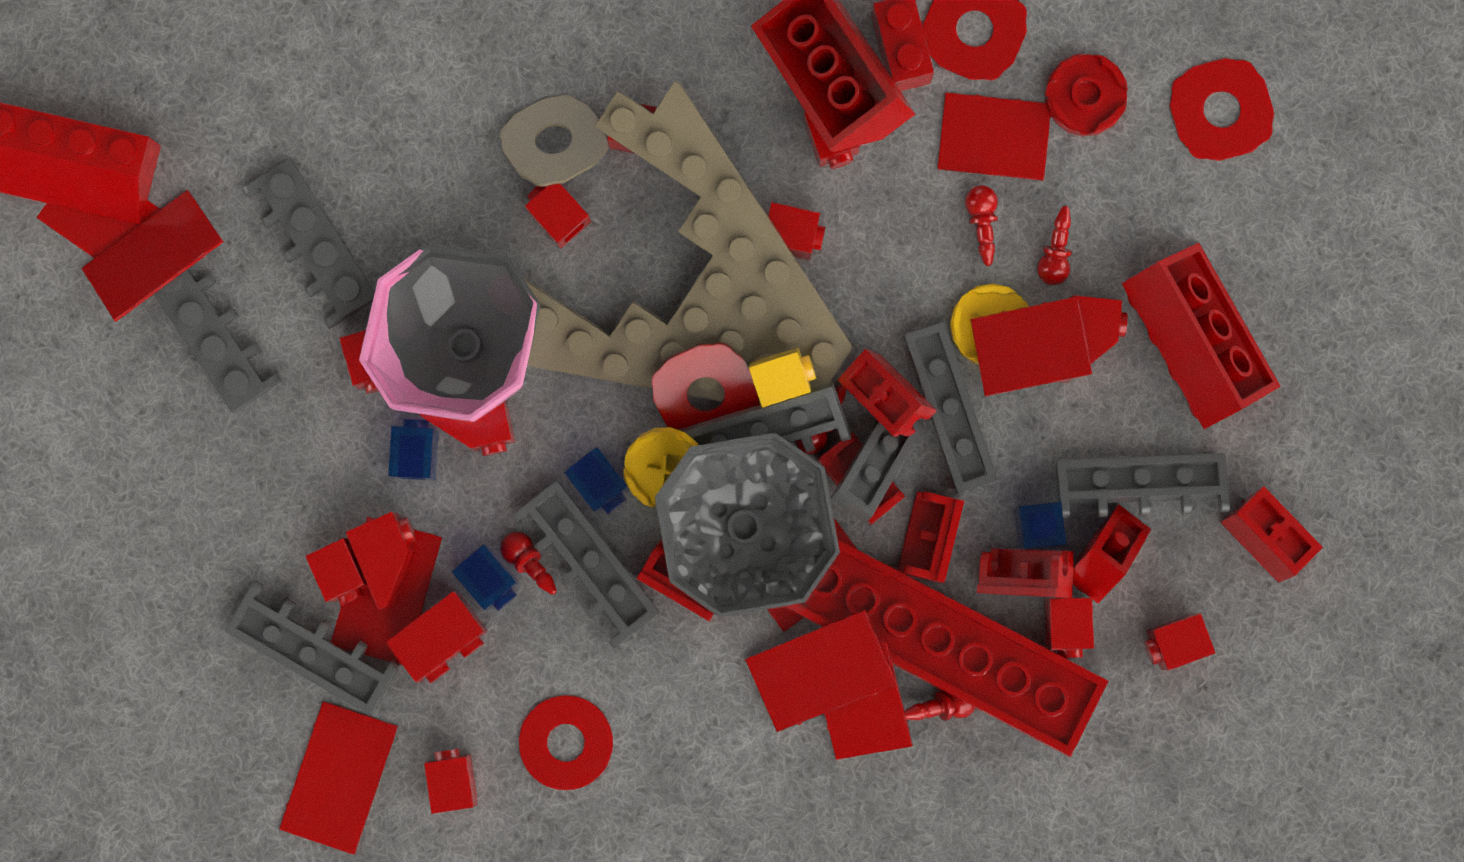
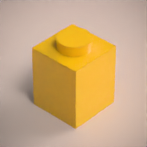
[749,347,816,408]

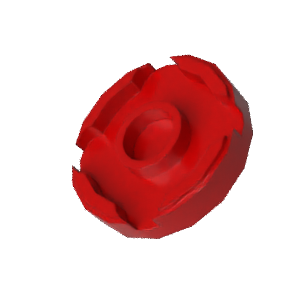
[1044,53,1128,137]

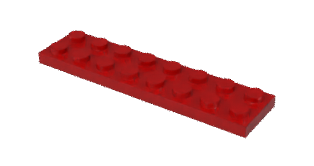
[782,539,1109,757]

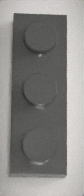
[831,420,924,523]

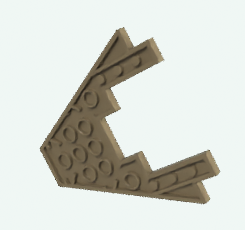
[522,81,853,404]

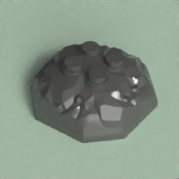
[655,433,840,617]

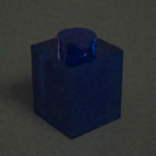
[388,419,439,481]
[564,447,629,515]
[1014,502,1066,550]
[451,544,520,611]

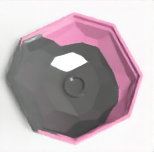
[359,244,540,422]

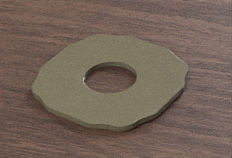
[499,94,609,187]

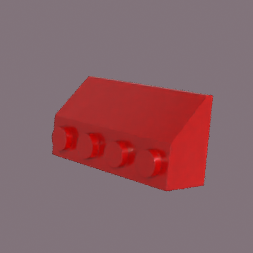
[751,0,916,152]
[0,102,161,225]
[1121,243,1281,429]

